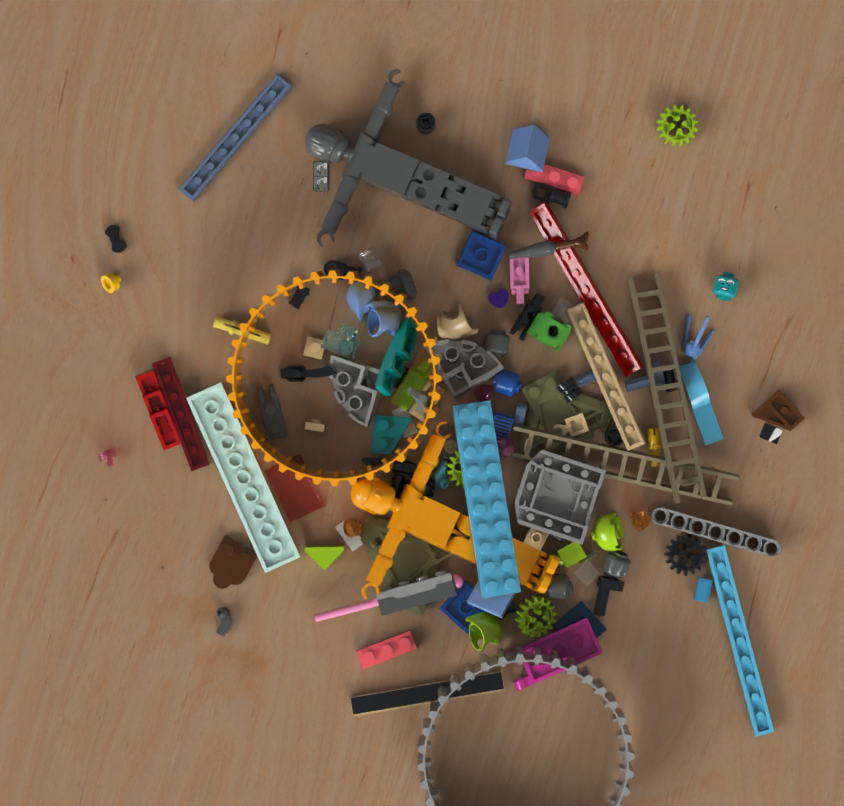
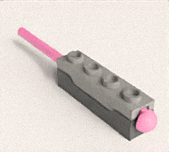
[314,570,463,622]

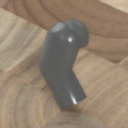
[216,607,233,637]

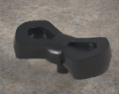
[105,225,127,253]

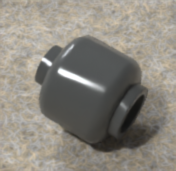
[484,330,510,358]
[602,550,630,580]
[545,574,573,599]

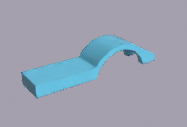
[678,358,724,446]

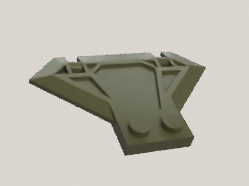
[514,371,612,463]
[361,515,454,615]

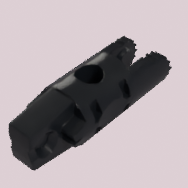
[509,293,545,341]

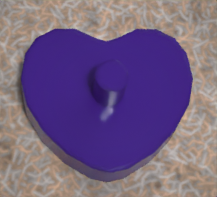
[489,289,509,308]

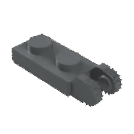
[257,384,288,440]

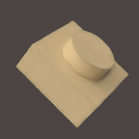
[303,337,326,360]
[305,419,326,432]

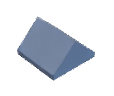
[505,124,550,172]

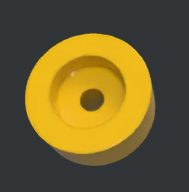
[101,272,121,293]

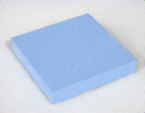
[467,580,516,618]

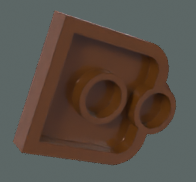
[209,536,258,589]

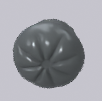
[388,269,417,302]

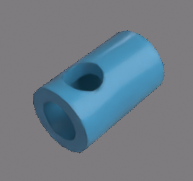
[694,577,713,603]

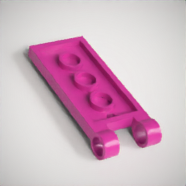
[505,617,603,691]

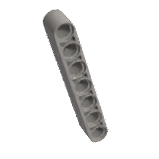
[650,507,781,557]

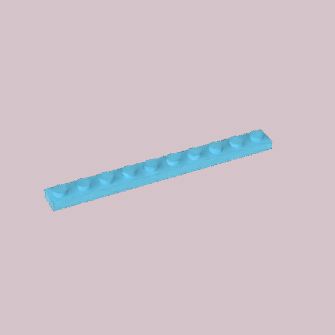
[705,545,774,737]

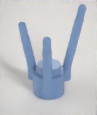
[681,315,715,359]

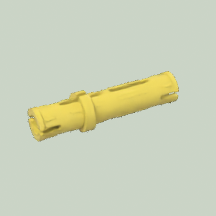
[213,316,271,345]

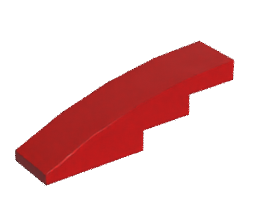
[135,369,181,450]

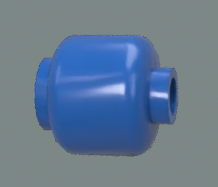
[492,369,522,397]

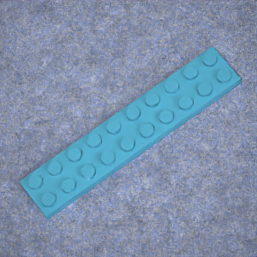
[452,401,521,598]

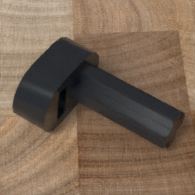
[593,576,625,616]

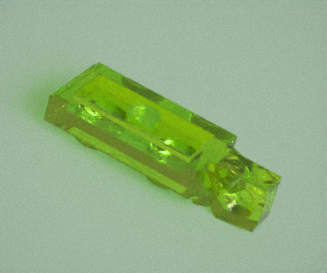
[391,360,430,412]

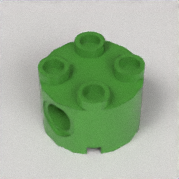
[526,311,571,352]

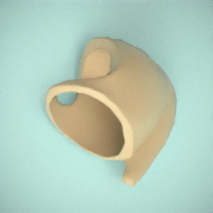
[437,302,479,341]

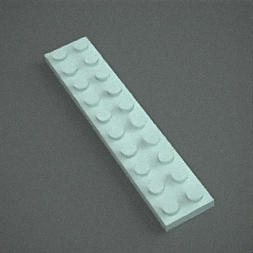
[186,382,301,573]

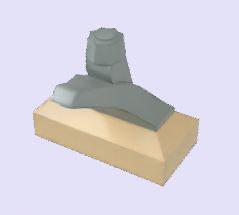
[407,380,445,422]

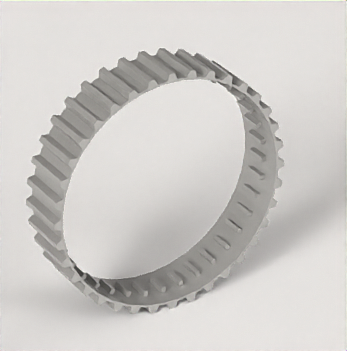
[418,646,635,806]

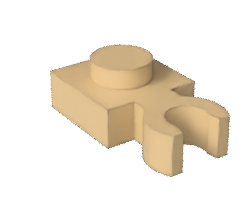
[553,413,589,437]

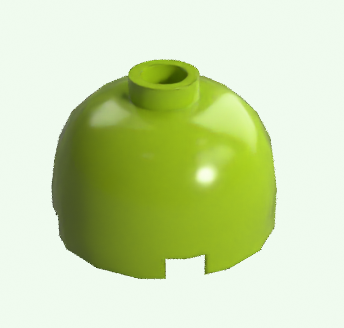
[591,512,624,551]

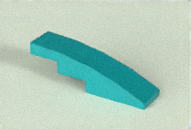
[375,318,418,396]

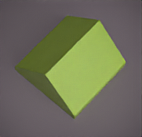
[305,545,345,570]

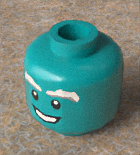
[712,272,740,301]

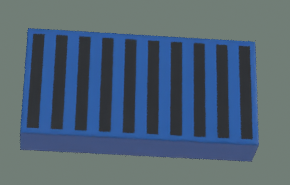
[493,412,514,454]

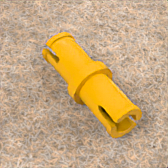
[646,427,662,467]

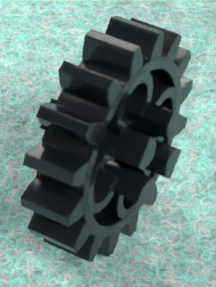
[664,534,707,576]

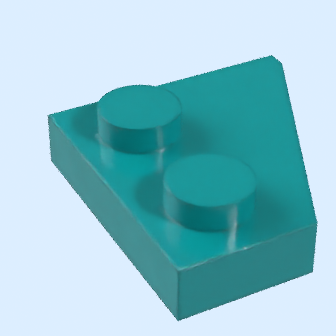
[372,415,412,455]

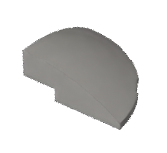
[426,339,504,400]
[329,354,383,427]

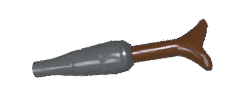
[509,232,589,259]

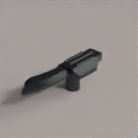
[281,365,337,382]
[362,458,417,476]

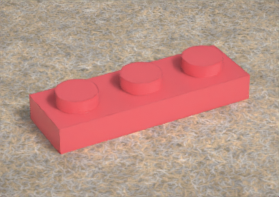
[524,164,584,196]
[356,630,417,669]

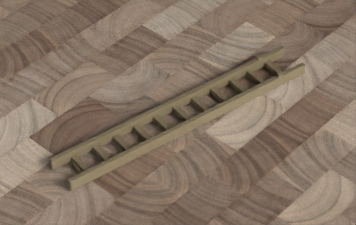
[627,272,707,504]
[507,424,739,506]

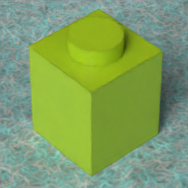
[556,542,587,568]

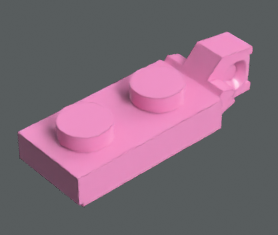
[509,251,530,305]

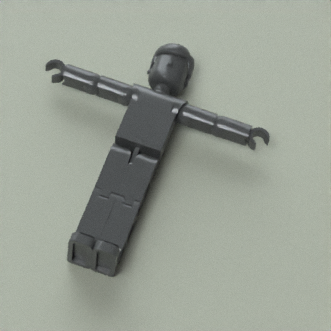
[305,69,512,247]

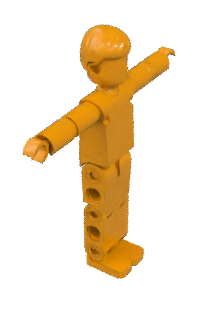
[350,421,560,600]

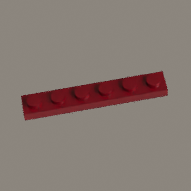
[152,357,210,471]

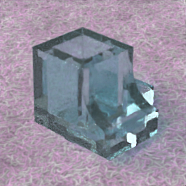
[321,324,360,360]

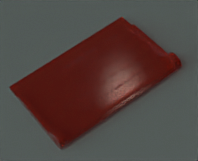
[265,454,325,522]

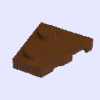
[751,390,805,431]

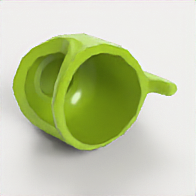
[465,611,503,651]

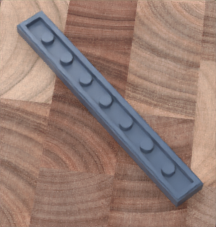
[179,73,292,202]

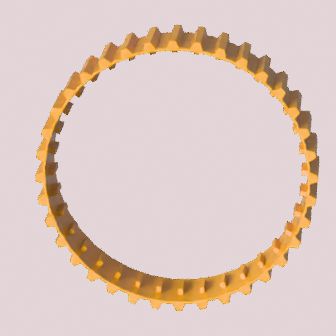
[226,269,444,486]

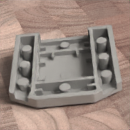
[514,450,606,545]

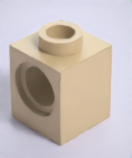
[522,527,549,551]

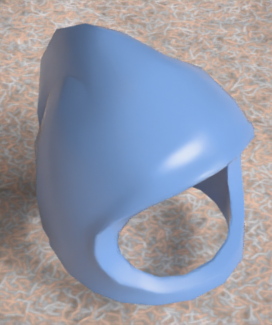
[346,281,376,322]
[367,300,402,337]

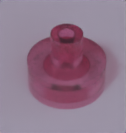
[474,385,495,402]
[497,437,517,457]
[97,448,118,467]

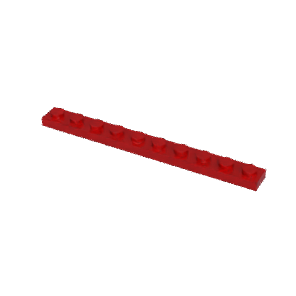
[529,201,644,377]

